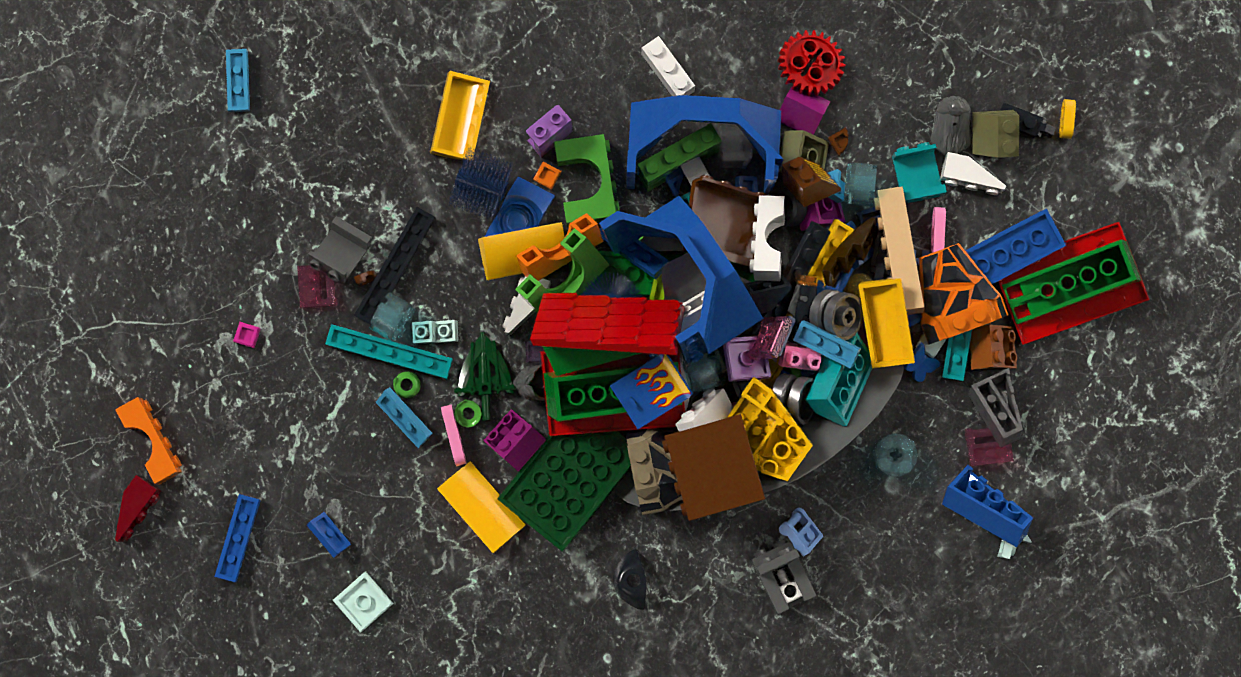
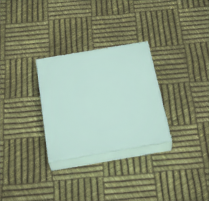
[333,572,394,632]

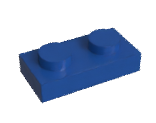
[307,512,351,558]

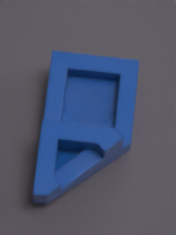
[665,166,684,197]

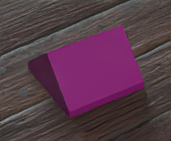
[780,85,831,135]

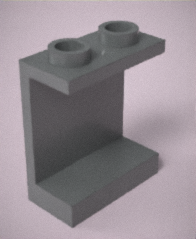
[308,216,372,284]

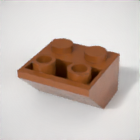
[970,325,1017,370]

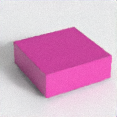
[233,322,261,348]

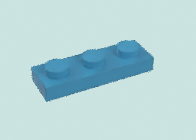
[226,49,250,112]
[793,320,861,369]
[376,387,433,448]

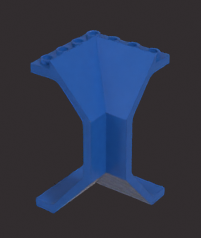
[626,95,784,196]
[599,196,764,363]

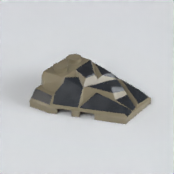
[626,428,683,516]

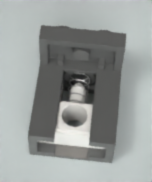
[750,539,816,614]

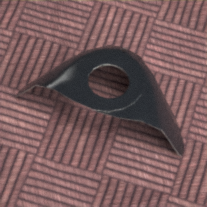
[613,549,646,610]

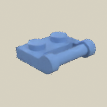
[779,508,823,557]

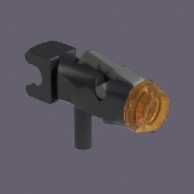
[787,275,818,343]

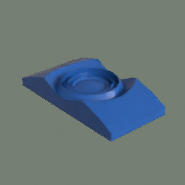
[479,177,555,250]

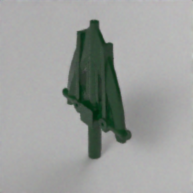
[454,332,517,421]

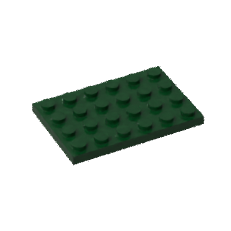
[498,431,631,553]

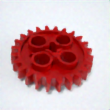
[777,30,845,96]

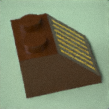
[781,157,841,207]

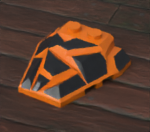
[918,243,1008,345]

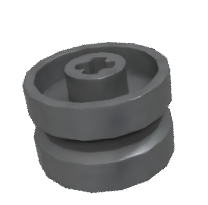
[809,290,863,340]
[772,373,814,425]

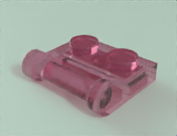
[297,265,338,309]
[747,316,792,361]
[965,428,1014,466]

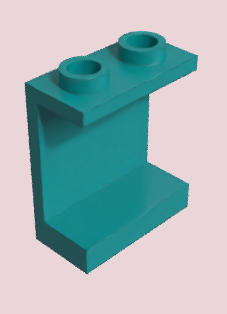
[892,142,947,204]

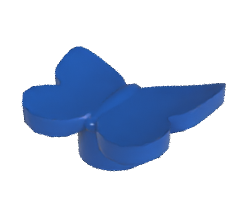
[904,342,940,382]

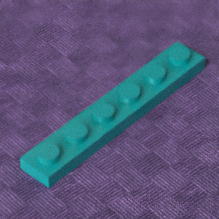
[325,324,453,379]

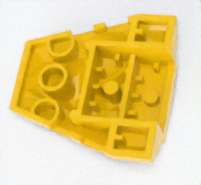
[727,377,813,481]

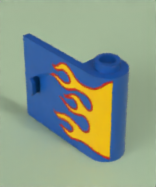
[610,354,693,429]

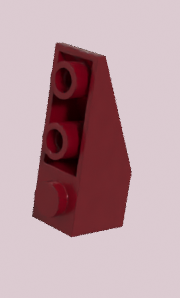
[115,475,162,542]

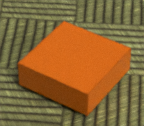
[533,161,562,190]

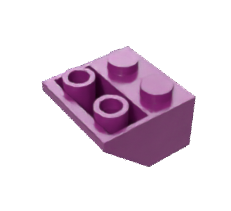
[483,409,546,471]

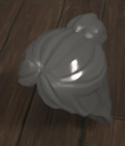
[931,95,972,156]
[513,365,545,401]

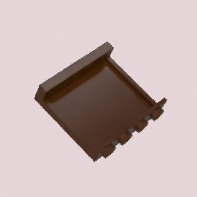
[682,175,767,275]
[662,414,765,521]

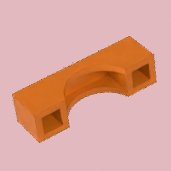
[516,213,603,281]
[115,397,182,485]

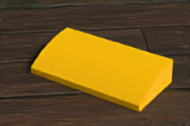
[430,71,490,160]
[478,222,567,280]
[858,278,915,368]
[437,461,526,553]

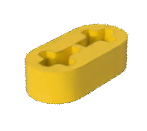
[1059,99,1076,139]

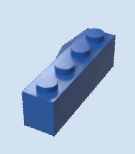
[942,465,1033,547]

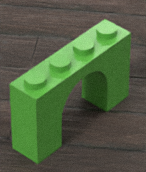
[637,123,722,192]
[554,134,620,227]
[515,228,609,313]

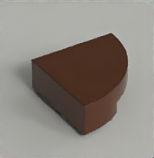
[828,127,849,156]
[354,270,377,287]

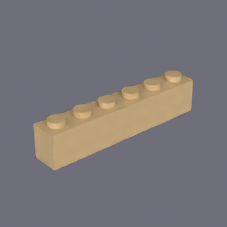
[874,186,924,315]

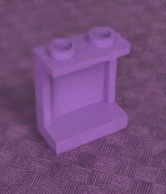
[526,105,573,157]

